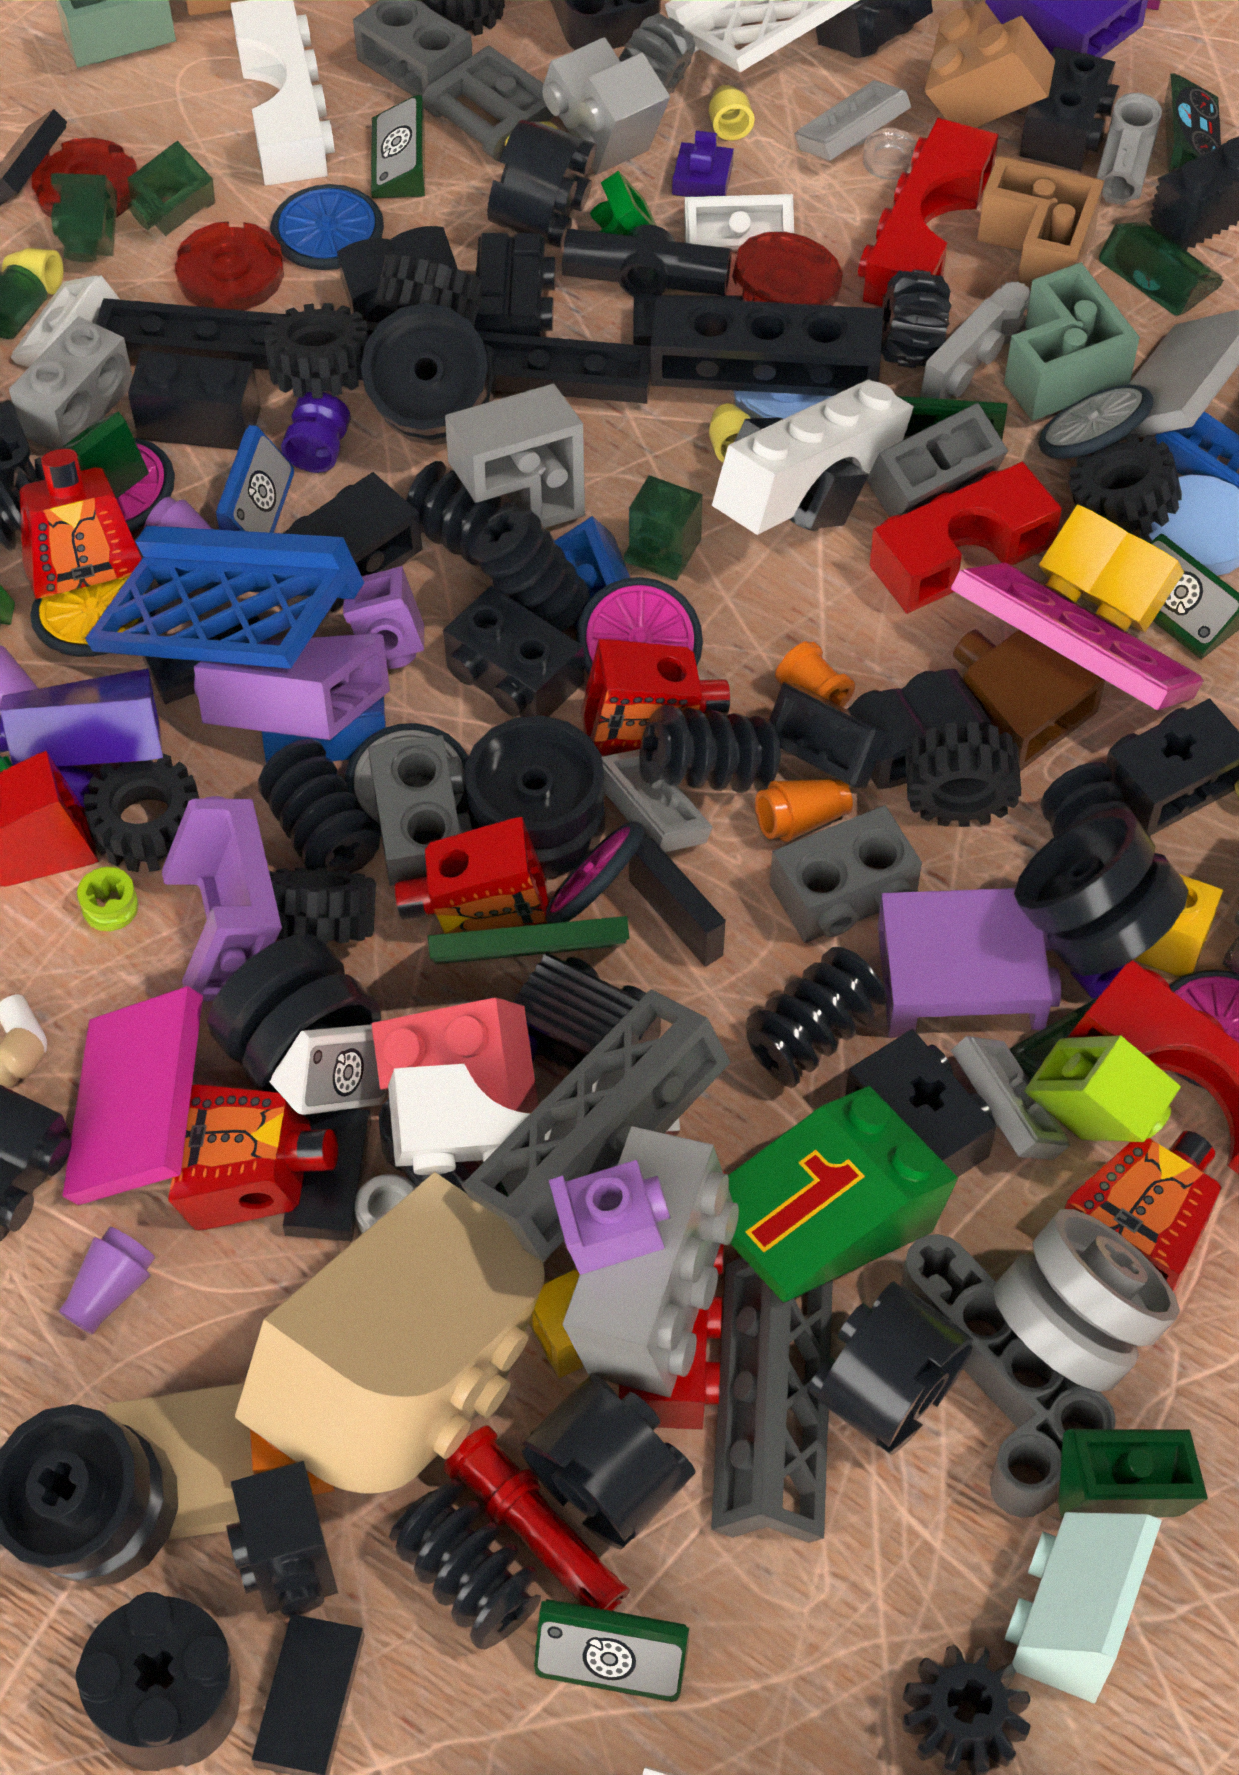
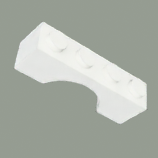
[230,0,335,186]
[712,379,914,535]
[388,1064,680,1175]

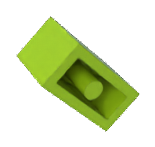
[1024,1035,1181,1142]

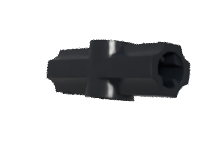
[562,225,732,297]

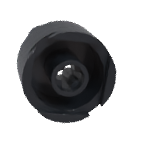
[487,119,597,249]
[808,1281,974,1455]
[522,1374,696,1550]
[75,1592,240,1771]

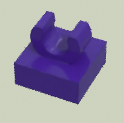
[672,131,734,197]

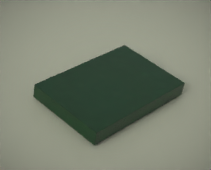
[428,916,630,965]

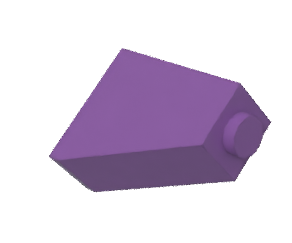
[194,634,390,740]

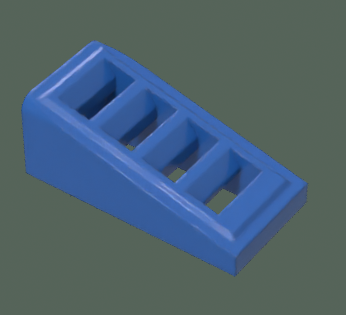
[1155,411,1239,489]

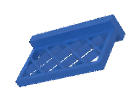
[85,525,365,669]

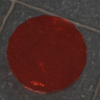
[32,137,140,227]
[175,221,285,311]
[732,231,843,306]

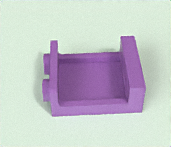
[162,796,282,1001]
[877,888,1061,1038]

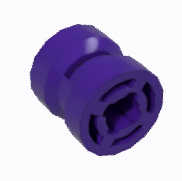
[281,392,351,473]

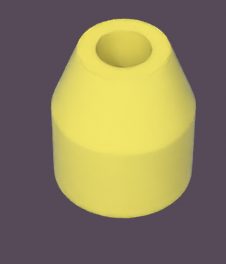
[708,85,755,141]
[2,248,63,295]
[709,403,751,463]

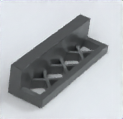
[462,989,731,1262]
[711,1258,833,1543]

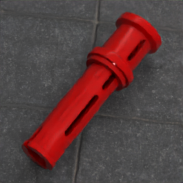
[442,1425,630,1611]

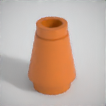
[755,779,853,842]

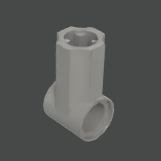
[1096,93,1162,205]

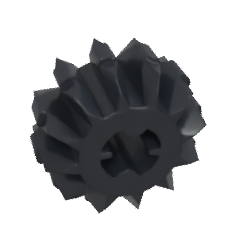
[881,269,952,368]
[902,1644,1031,1775]

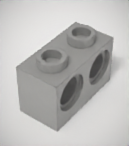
[9,316,133,451]

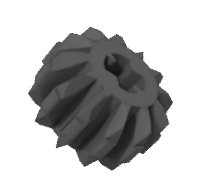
[618,13,695,94]

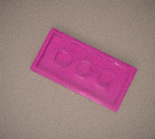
[951,563,1204,710]

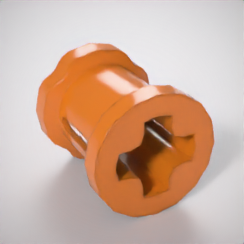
[775,641,856,708]

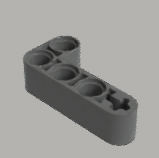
[901,1234,1116,1518]

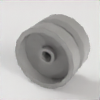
[993,1209,1180,1392]

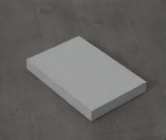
[1119,309,1239,441]

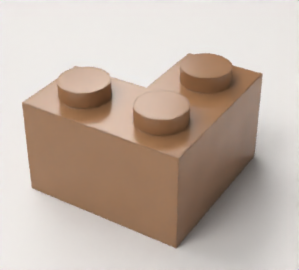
[924,1,1055,128]
[977,156,1105,291]

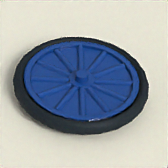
[270,184,384,270]

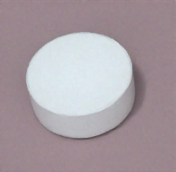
[354,1174,417,1234]

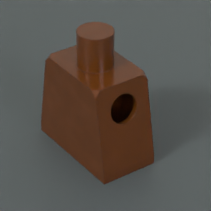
[953,629,1105,771]

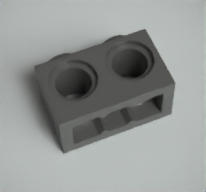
[353,0,472,96]
[866,403,1008,518]
[368,735,472,886]
[770,805,922,943]

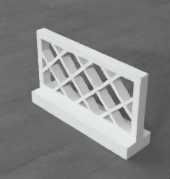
[665,0,859,72]

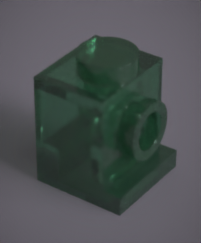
[127,140,215,236]
[51,173,118,262]
[624,475,703,581]

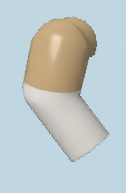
[0,994,47,1088]

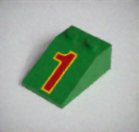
[728,1086,958,1303]

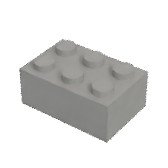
[562,1126,739,1397]

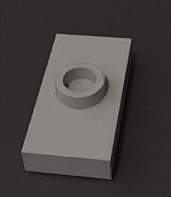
[794,80,911,161]
[602,749,713,852]
[951,1036,1070,1160]

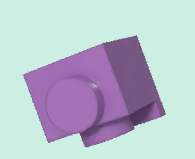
[343,566,424,669]
[549,1160,671,1275]

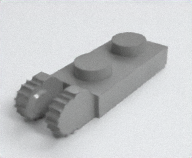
[920,280,1031,399]

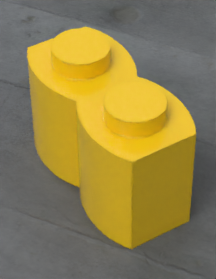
[1039,504,1184,632]

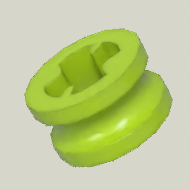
[77,867,139,931]

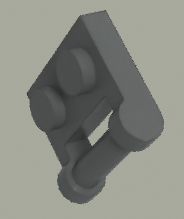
[422,45,555,161]

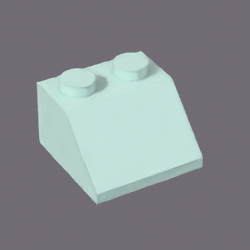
[1004,1512,1162,1704]

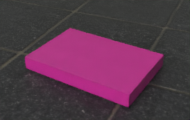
[62,986,203,1205]

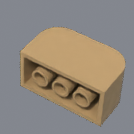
[235,1172,544,1493]

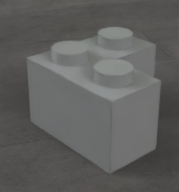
[542,37,670,175]
[445,383,585,528]

